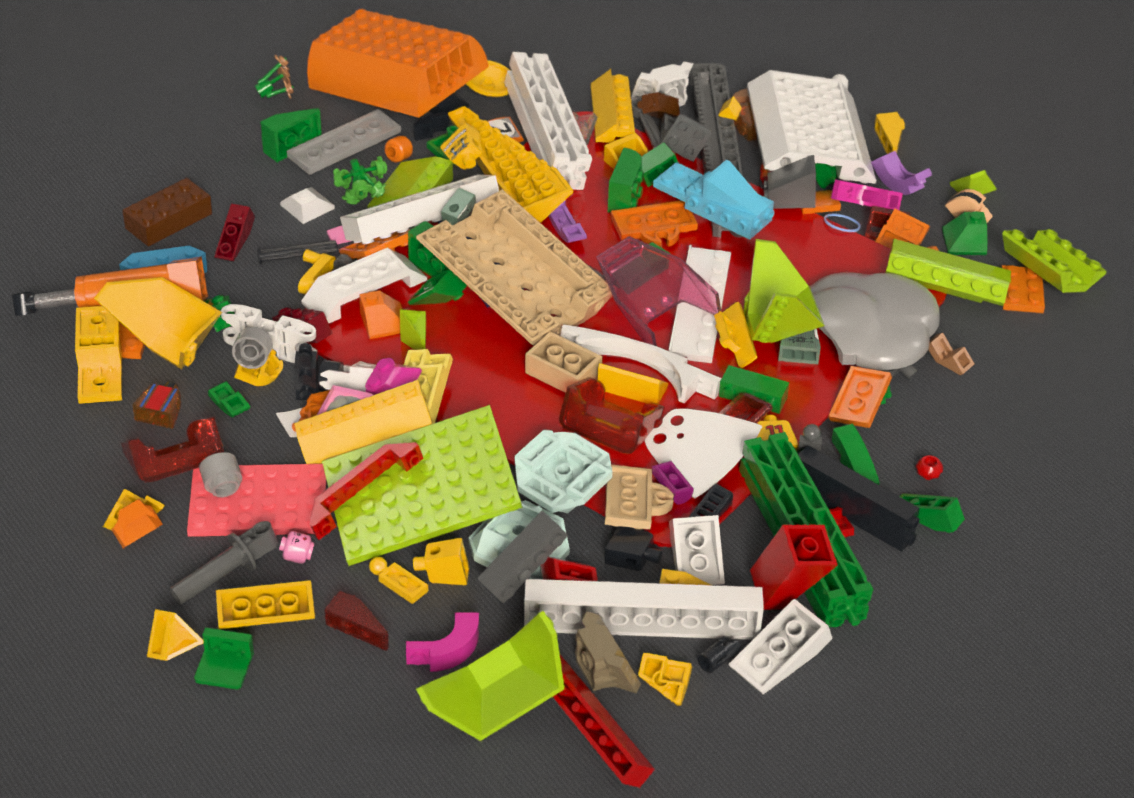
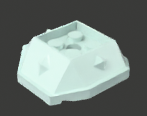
[515,430,612,513]
[469,500,569,580]

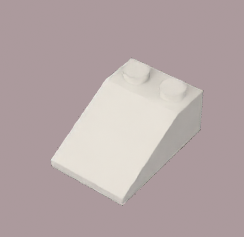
[669,515,725,585]

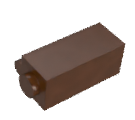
[637,92,680,119]

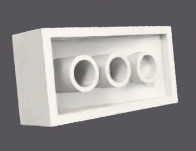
[729,599,833,694]

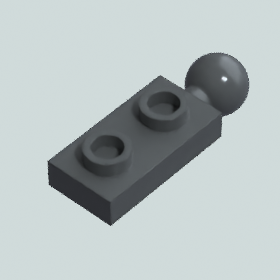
[798,424,822,454]

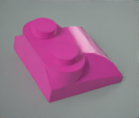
[365,358,422,395]

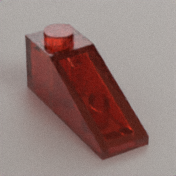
[325,591,389,651]

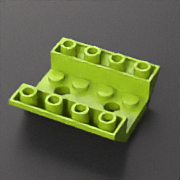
[1002,229,1107,293]

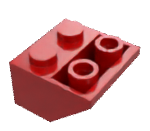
[540,556,598,582]

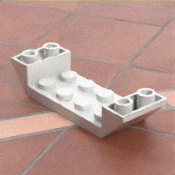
[301,248,427,324]

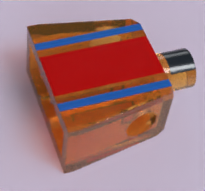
[133,381,181,429]

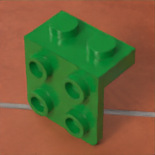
[194,628,254,689]

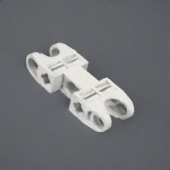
[221,304,318,363]

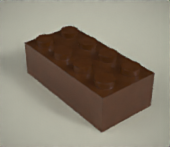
[123,178,212,247]

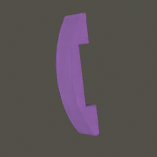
[548,201,587,243]

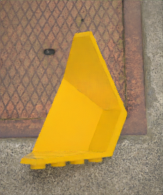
[94,277,222,370]

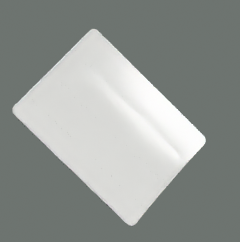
[276,408,302,437]

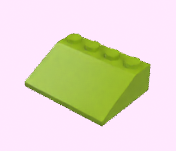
[368,156,453,208]

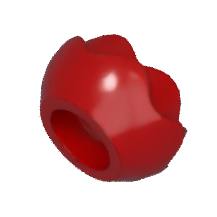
[915,455,943,480]

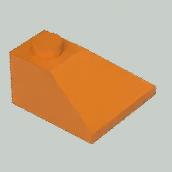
[359,291,402,339]

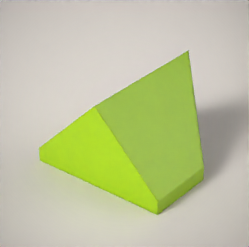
[949,170,997,195]
[400,309,426,350]

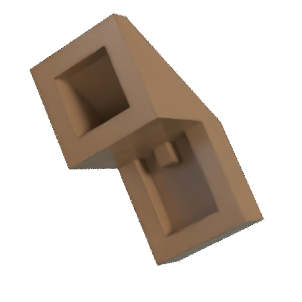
[928,332,974,375]

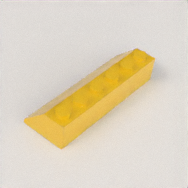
[294,380,433,464]

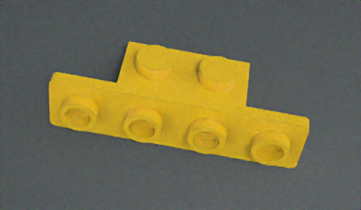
[714,302,757,369]

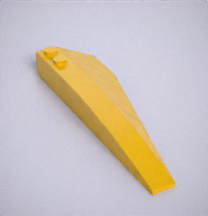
[448,106,573,223]

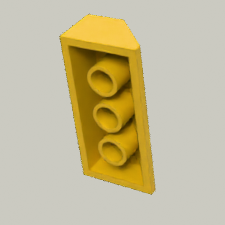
[216,580,315,629]

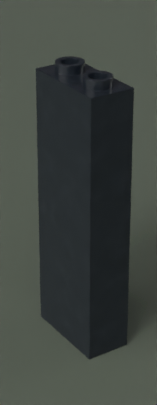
[798,445,920,552]

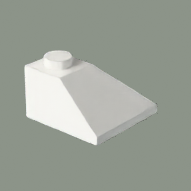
[280,187,335,224]

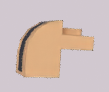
[945,189,993,223]

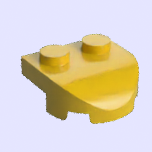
[234,349,283,386]

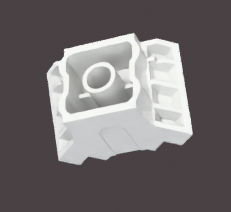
[631,61,693,106]

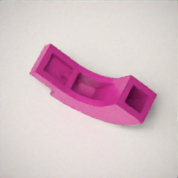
[831,180,903,211]
[406,613,479,672]

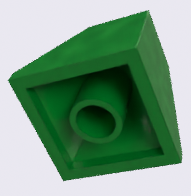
[942,211,987,255]
[408,268,467,305]

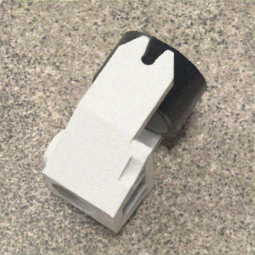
[318,359,376,392]

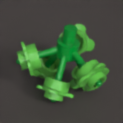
[333,156,387,205]

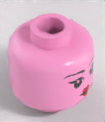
[279,531,314,564]

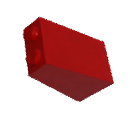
[750,525,837,610]

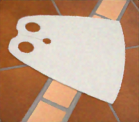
[645,409,762,498]

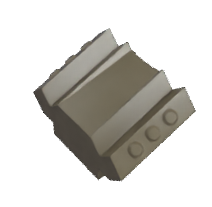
[575,611,641,693]

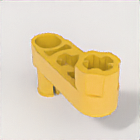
[298,249,336,295]

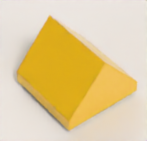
[719,96,742,120]

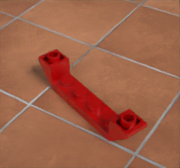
[310,442,424,540]

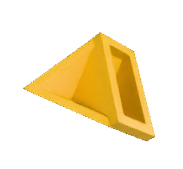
[147,609,203,661]

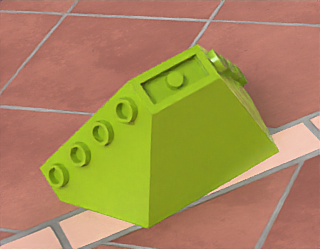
[746,239,825,343]
[416,611,564,741]

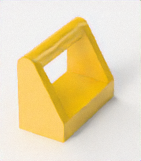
[604,133,649,169]

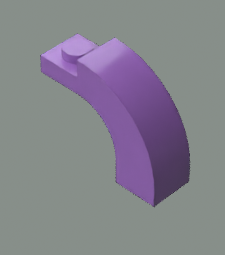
[871,151,932,195]

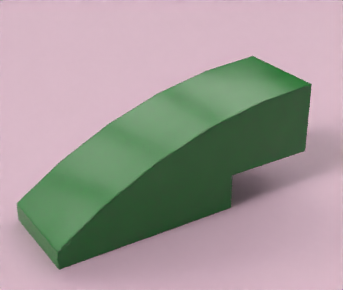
[832,424,880,485]

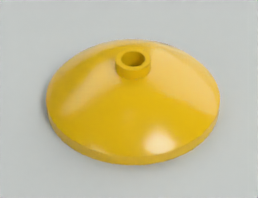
[466,61,511,97]

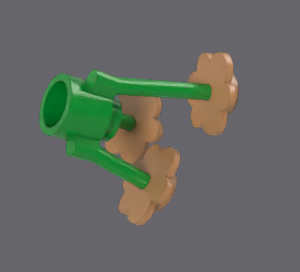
[255,54,294,99]

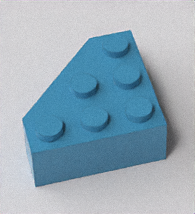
[119,246,207,274]

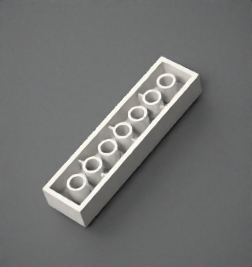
[340,175,499,244]

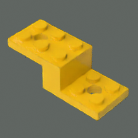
[75,306,122,404]

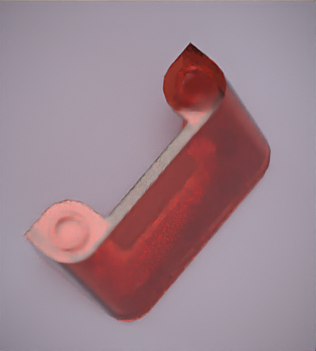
[559,377,665,454]
[121,417,224,482]

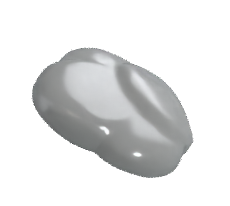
[810,272,940,370]

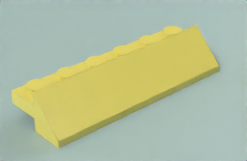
[404,349,453,424]

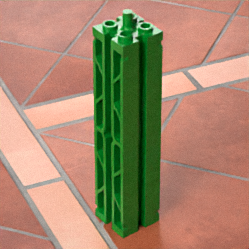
[739,432,873,628]

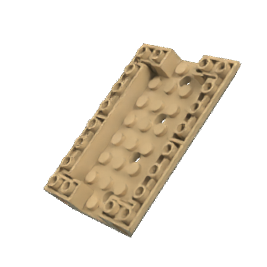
[416,189,615,346]

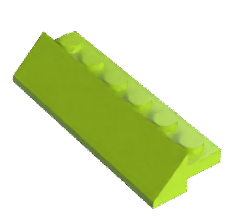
[885,239,1011,306]

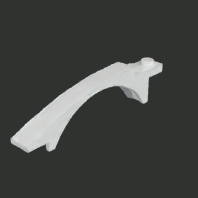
[561,325,722,403]

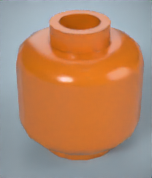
[385,136,413,163]

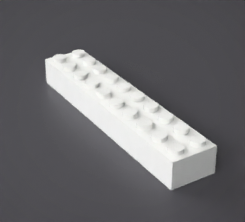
[524,579,763,640]

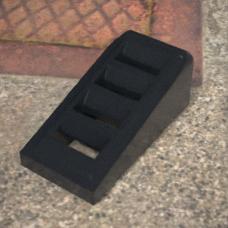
[689,484,733,518]

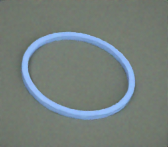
[824,213,860,232]

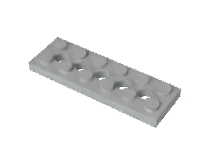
[287,109,401,175]

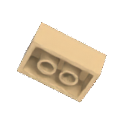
[525,331,602,398]

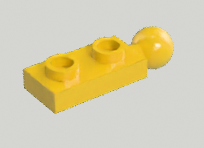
[369,557,428,604]

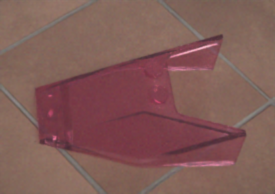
[596,236,721,347]

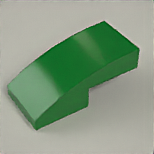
[208,381,250,418]

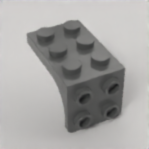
[661,114,711,162]

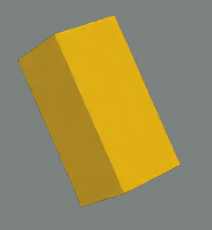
[597,363,668,406]

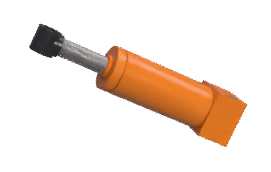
[12,256,208,316]

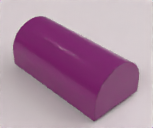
[652,461,694,504]

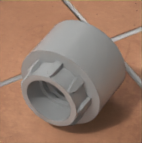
[232,327,273,369]
[199,452,242,497]

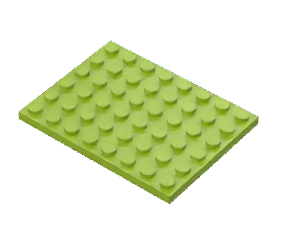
[322,405,523,566]

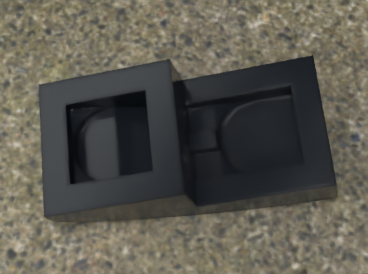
[414,111,449,141]

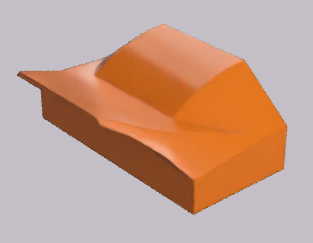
[111,499,163,548]

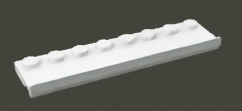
[669,245,731,363]

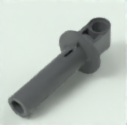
[169,521,279,605]

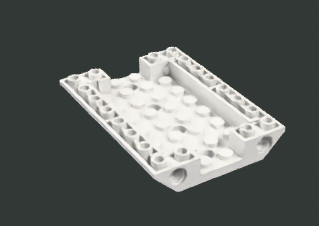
[747,70,876,184]

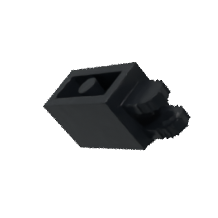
[294,343,319,400]

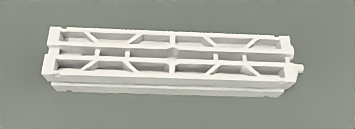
[504,52,592,190]

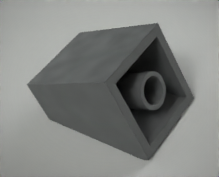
[764,155,816,209]

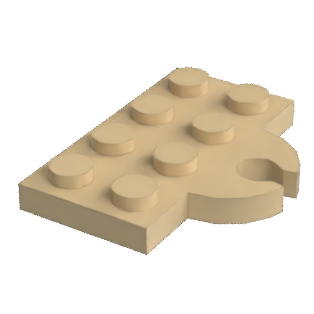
[605,465,674,529]

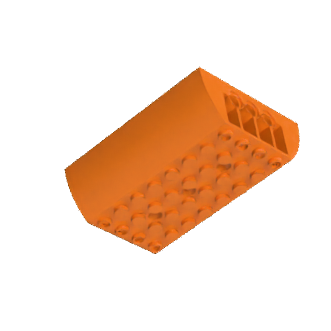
[307,9,489,118]

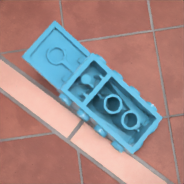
[653,160,774,240]

